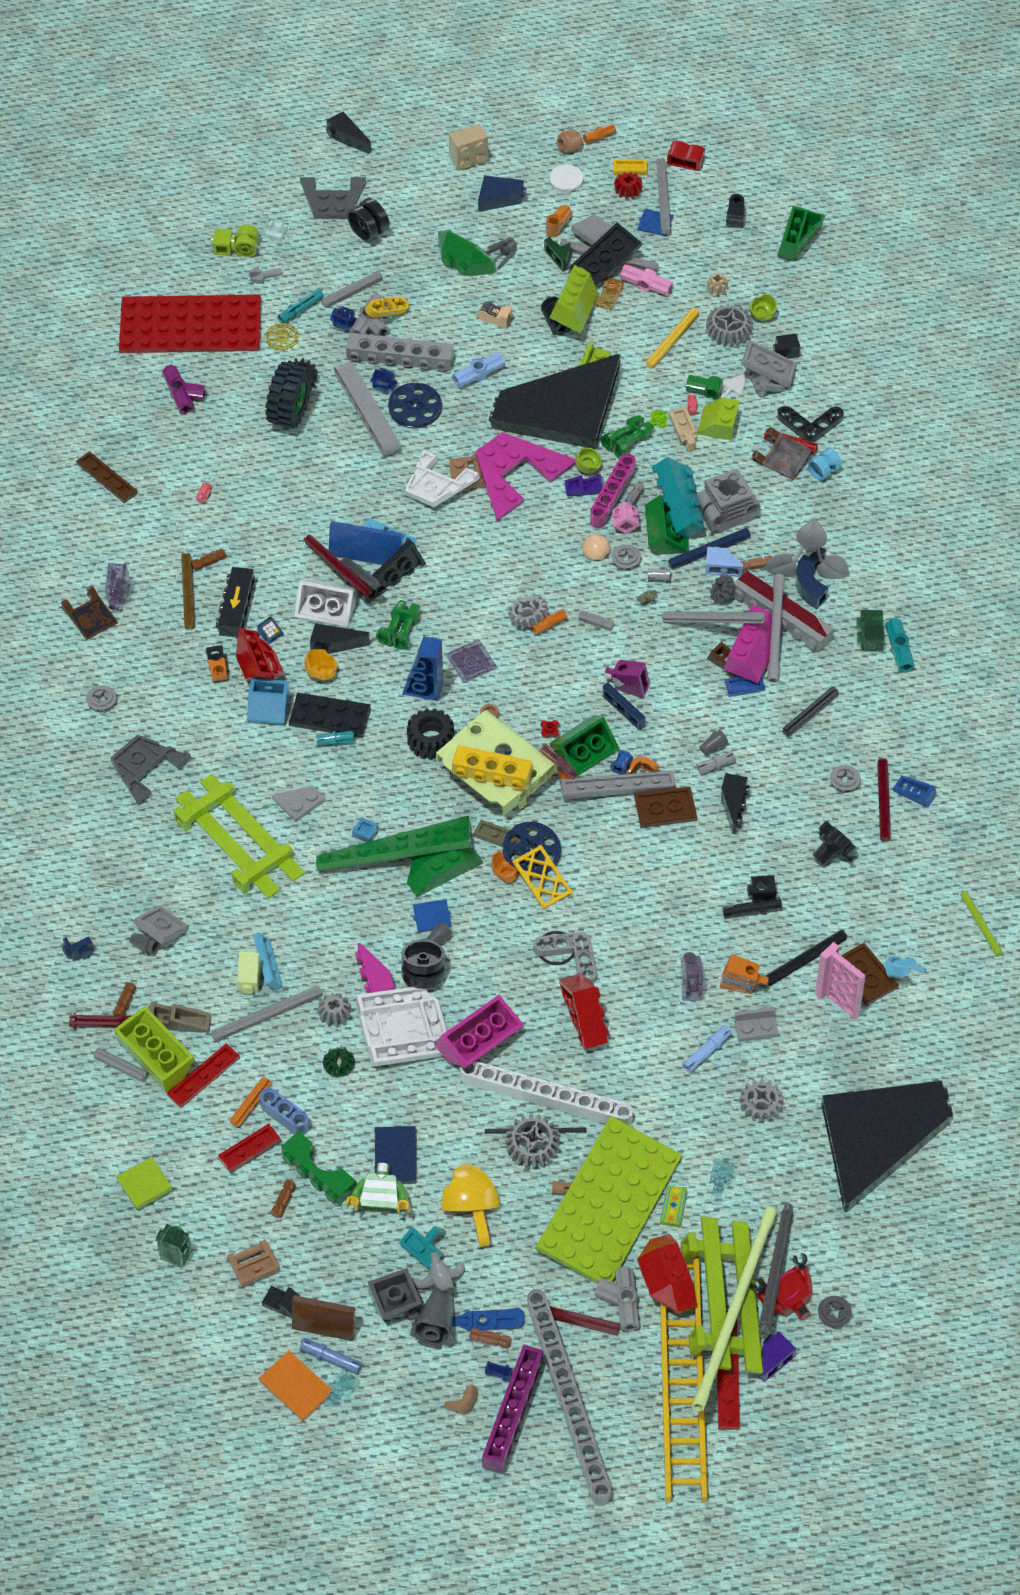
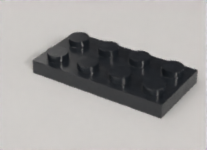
[569,222,642,289]
[289,692,371,738]

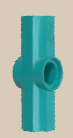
[885,618,915,672]

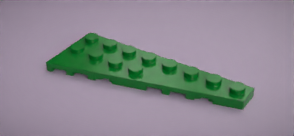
[316,815,471,871]

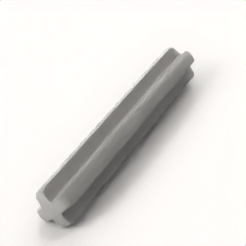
[321,271,382,308]

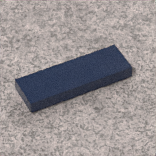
[602,682,646,730]

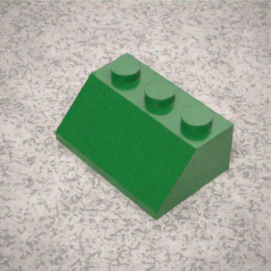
[645,494,690,555]
[549,715,620,778]

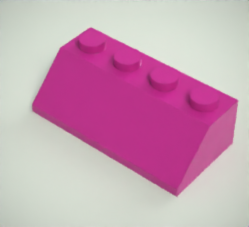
[724,605,782,683]
[434,995,524,1068]

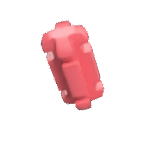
[687,395,697,416]
[196,482,212,503]

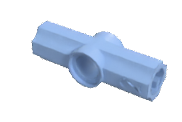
[452,352,505,388]

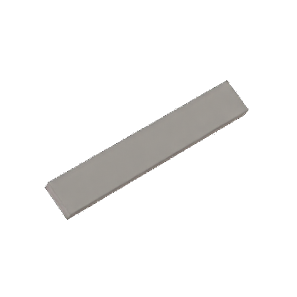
[560,770,676,799]

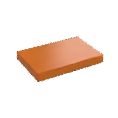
[258,1350,334,1422]

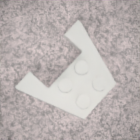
[405,450,480,507]

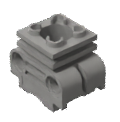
[696,469,761,533]

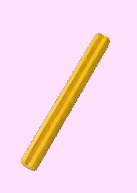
[646,307,699,369]

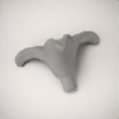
[412,1252,464,1292]

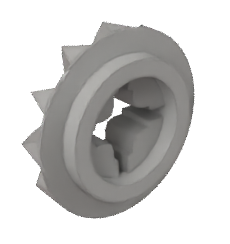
[612,545,641,570]
[86,685,116,712]
[830,765,861,793]

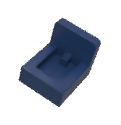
[62,936,94,962]

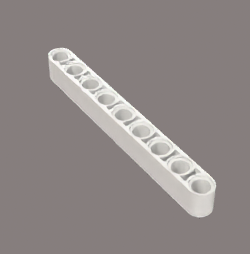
[460,1061,633,1126]

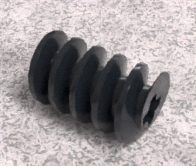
[541,296,571,335]

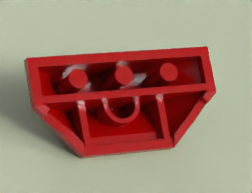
[236,628,284,681]
[637,1234,697,1313]

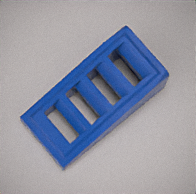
[892,775,937,808]

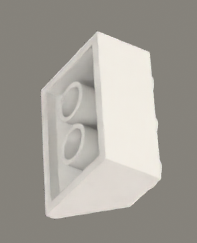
[294,578,357,627]

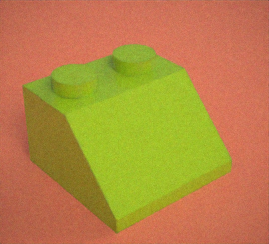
[697,398,740,441]

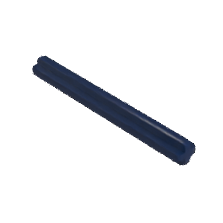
[668,528,751,569]

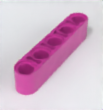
[590,453,636,528]

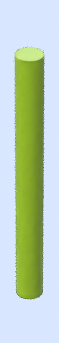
[960,891,1003,957]

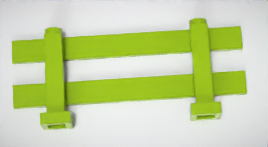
[173,774,305,899]
[680,1216,763,1374]

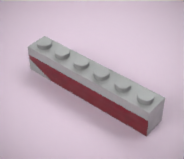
[732,571,834,652]

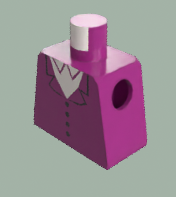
[604,660,650,699]

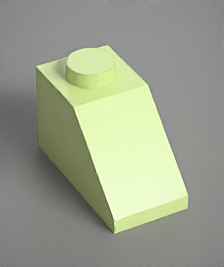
[237,951,262,994]

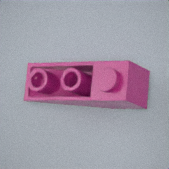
[355,943,395,993]

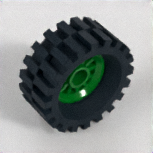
[265,361,312,429]

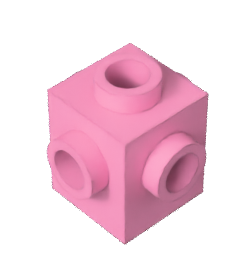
[612,502,639,534]

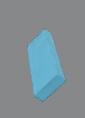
[253,932,282,990]

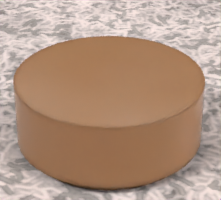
[480,704,499,718]

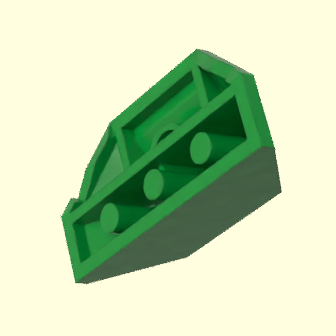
[438,230,496,277]
[407,847,483,897]

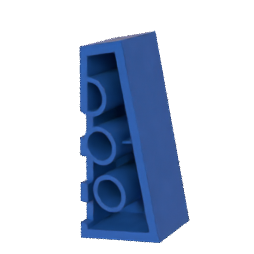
[402,636,443,701]

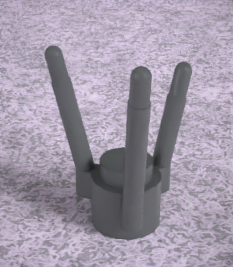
[485,237,517,269]

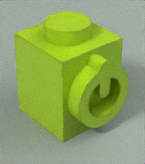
[211,228,236,256]

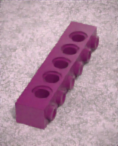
[482,1344,543,1474]

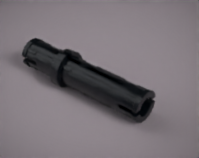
[722,897,782,918]

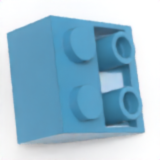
[247,678,290,725]

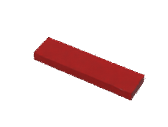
[167,1043,240,1108]

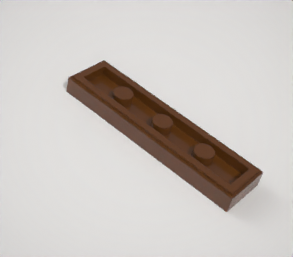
[76,451,138,504]

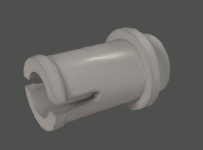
[648,568,670,582]

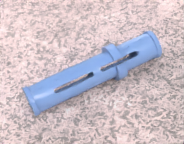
[682,1025,732,1073]

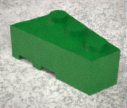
[777,205,826,261]

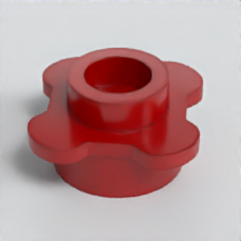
[540,720,560,738]

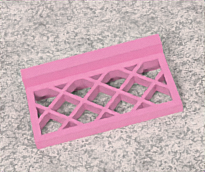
[815,942,866,1019]

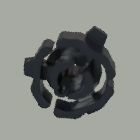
[812,821,857,866]

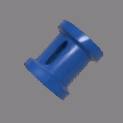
[610,750,633,775]

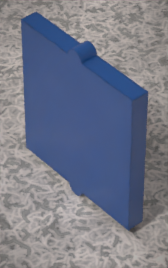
[637,209,674,236]
[413,899,452,933]

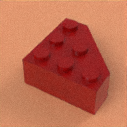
[559,973,609,1049]

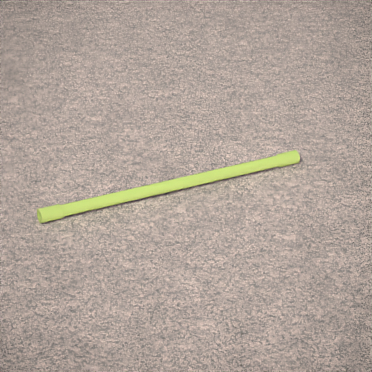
[692,1207,777,1411]

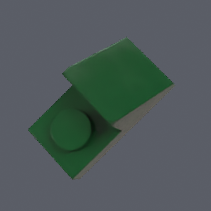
[544,237,571,272]

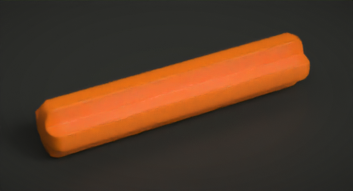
[230,1077,271,1127]

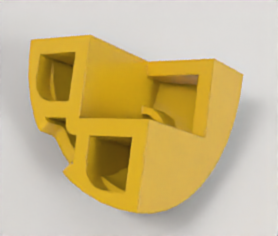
[441,1163,500,1211]

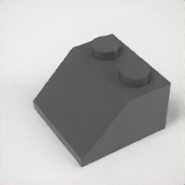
[368,1268,422,1320]

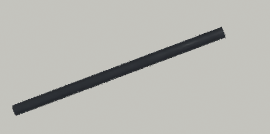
[485,1127,586,1134]

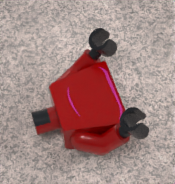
[750,1253,812,1320]

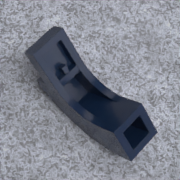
[796,547,829,610]

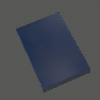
[375,1126,416,1184]

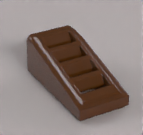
[707,641,739,677]

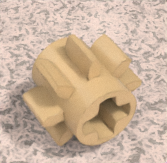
[706,273,728,295]

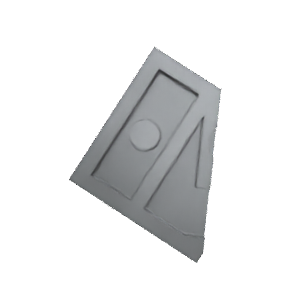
[272,786,325,822]

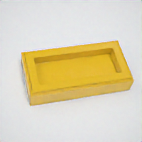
[613,159,647,176]

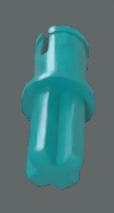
[316,731,354,746]

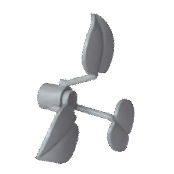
[765,518,850,579]

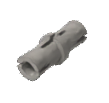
[696,751,736,775]

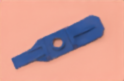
[453,1307,525,1331]

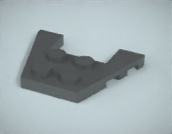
[300,177,366,219]
[110,735,191,805]

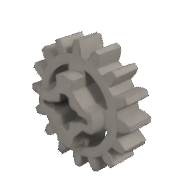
[508,593,549,628]
[739,1078,784,1122]

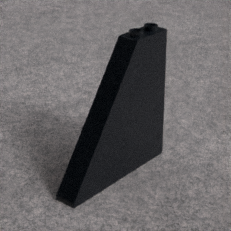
[489,354,621,449]
[821,1080,953,1212]

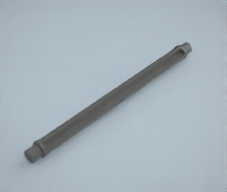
[758,1203,793,1337]

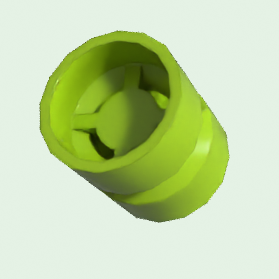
[234,224,259,257]

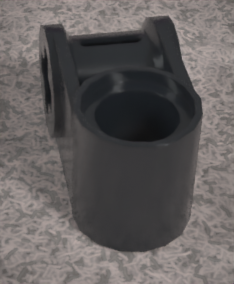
[726,194,745,227]

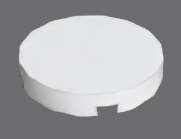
[550,165,583,194]

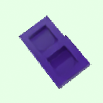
[564,474,604,497]

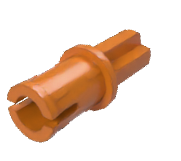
[583,124,616,144]
[531,609,567,635]

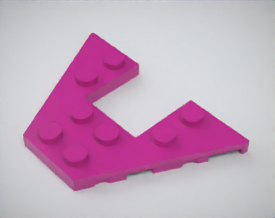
[475,432,575,521]

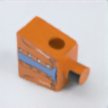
[719,954,769,994]

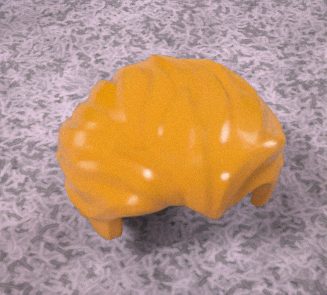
[304,649,338,680]

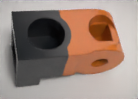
[206,645,227,682]

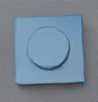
[352,817,379,842]

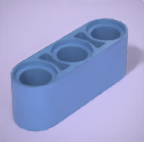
[259,1088,309,1135]

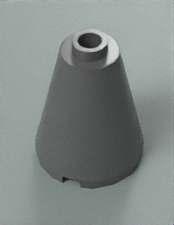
[411,1289,453,1349]

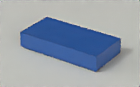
[724,676,765,697]

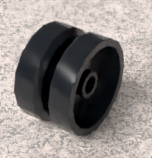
[347,197,390,242]
[401,939,445,988]

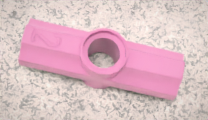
[620,265,674,296]

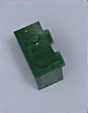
[856,610,884,651]
[156,1224,192,1269]

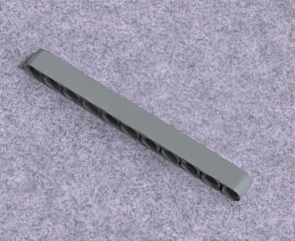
[527,1289,611,1506]

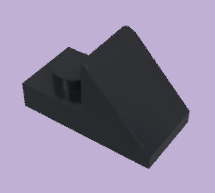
[262,1286,300,1319]

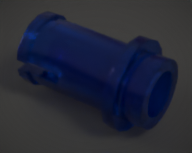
[485,1361,513,1381]

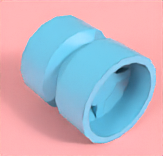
[808,448,842,481]

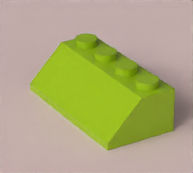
[549,265,598,334]
[114,1006,195,1093]

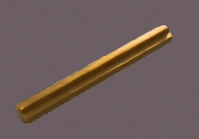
[181,553,195,630]

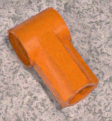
[546,204,573,237]

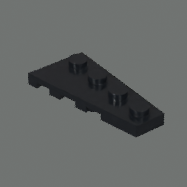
[359,539,426,603]

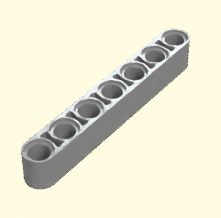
[334,362,401,457]

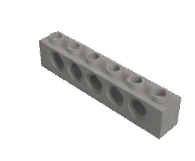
[346,332,454,371]

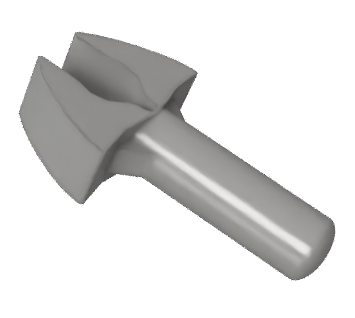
[249,266,282,284]

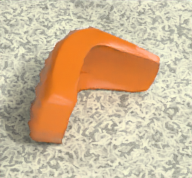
[627,756,659,774]
[491,851,519,883]

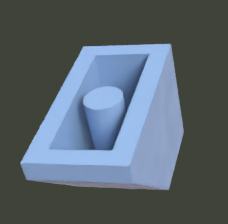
[705,547,743,577]

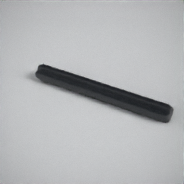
[765,930,847,985]

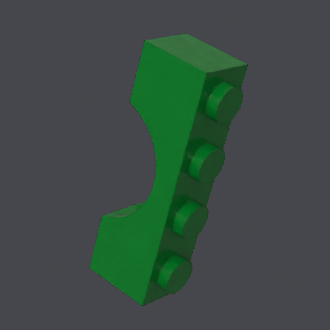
[281,1131,357,1205]

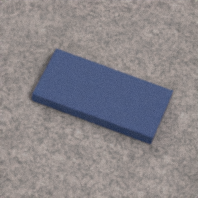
[328,521,403,565]

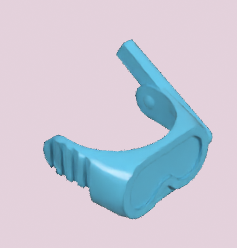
[885,956,926,977]

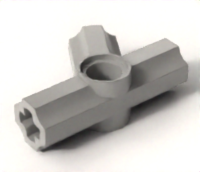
[350,293,389,336]
[595,1267,639,1332]

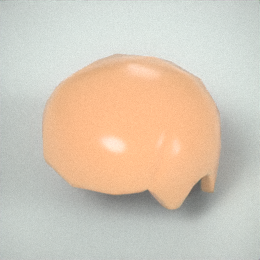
[583,534,611,561]

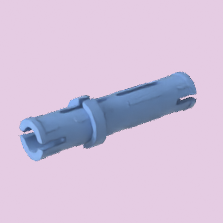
[299,1338,363,1375]

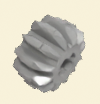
[317,992,351,1027]

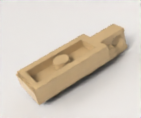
[668,407,697,451]

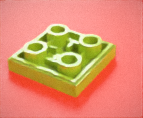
[116,1156,172,1210]

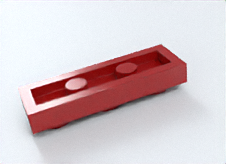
[218,1124,281,1173]

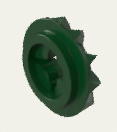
[323,1047,355,1077]

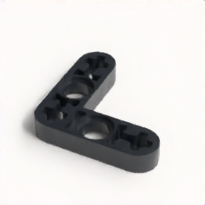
[777,406,844,442]

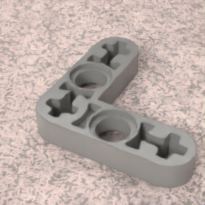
[533,932,596,983]

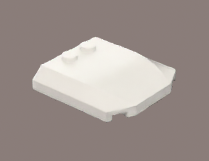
[356,987,447,1066]

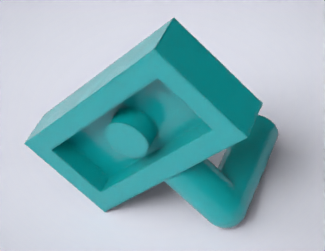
[399,1226,446,1269]

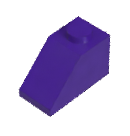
[761,1331,796,1383]

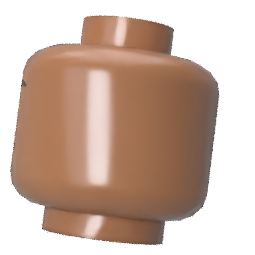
[557,129,583,153]

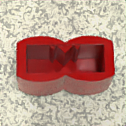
[667,141,705,171]

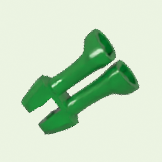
[601,415,654,459]
[376,600,420,650]

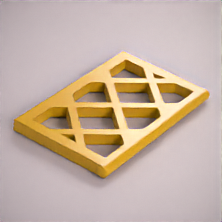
[512,845,573,909]

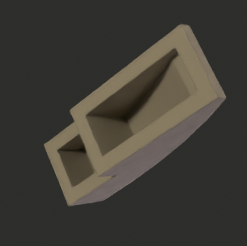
[148,1002,211,1033]

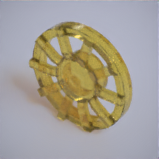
[266,323,299,351]

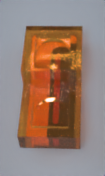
[596,278,624,310]

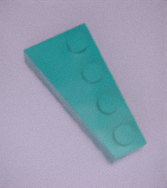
[651,457,704,538]

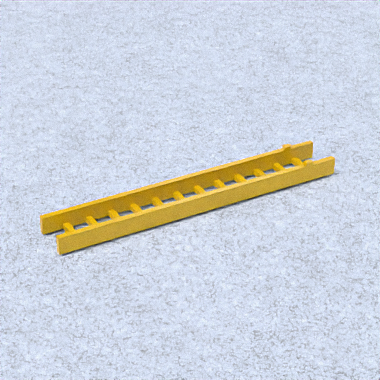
[660,1256,707,1503]

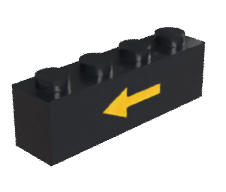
[216,567,255,638]

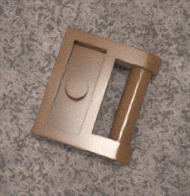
[449,454,485,489]
[227,1239,280,1287]

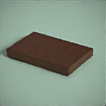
[634,786,697,828]
[841,943,899,1007]
[292,1295,356,1341]

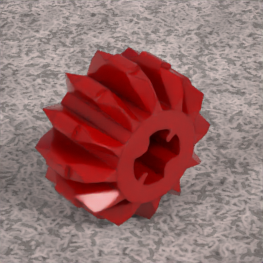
[614,171,643,199]

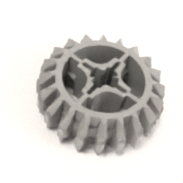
[706,304,753,347]
[505,1114,560,1168]

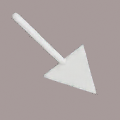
[717,373,747,400]

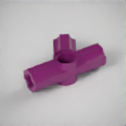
[162,364,205,414]

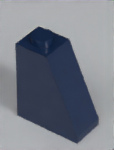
[478,175,527,212]

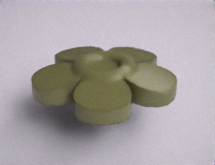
[637,590,657,603]

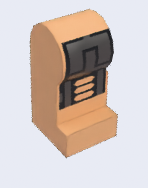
[477,301,512,329]

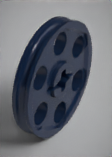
[388,383,442,428]
[502,822,561,877]

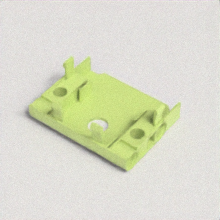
[436,710,557,816]

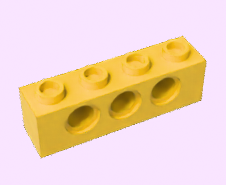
[452,745,533,790]

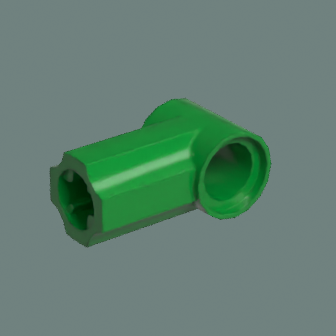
[686,375,723,400]

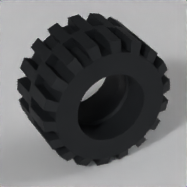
[407,708,454,760]

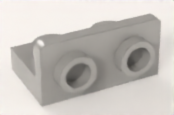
[747,369,785,398]
[734,1007,778,1042]

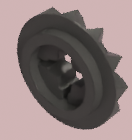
[709,575,734,603]
[818,1296,852,1328]

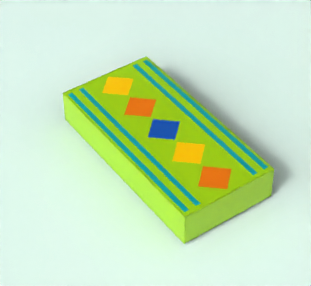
[660,1185,687,1228]

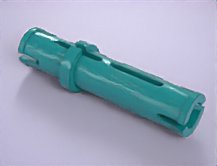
[277,288,324,324]

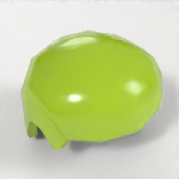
[750,293,777,321]
[575,447,602,474]

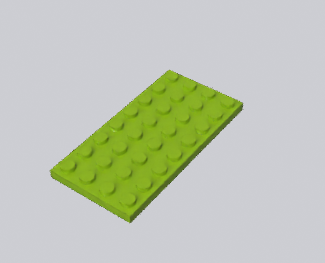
[535,1115,682,1284]

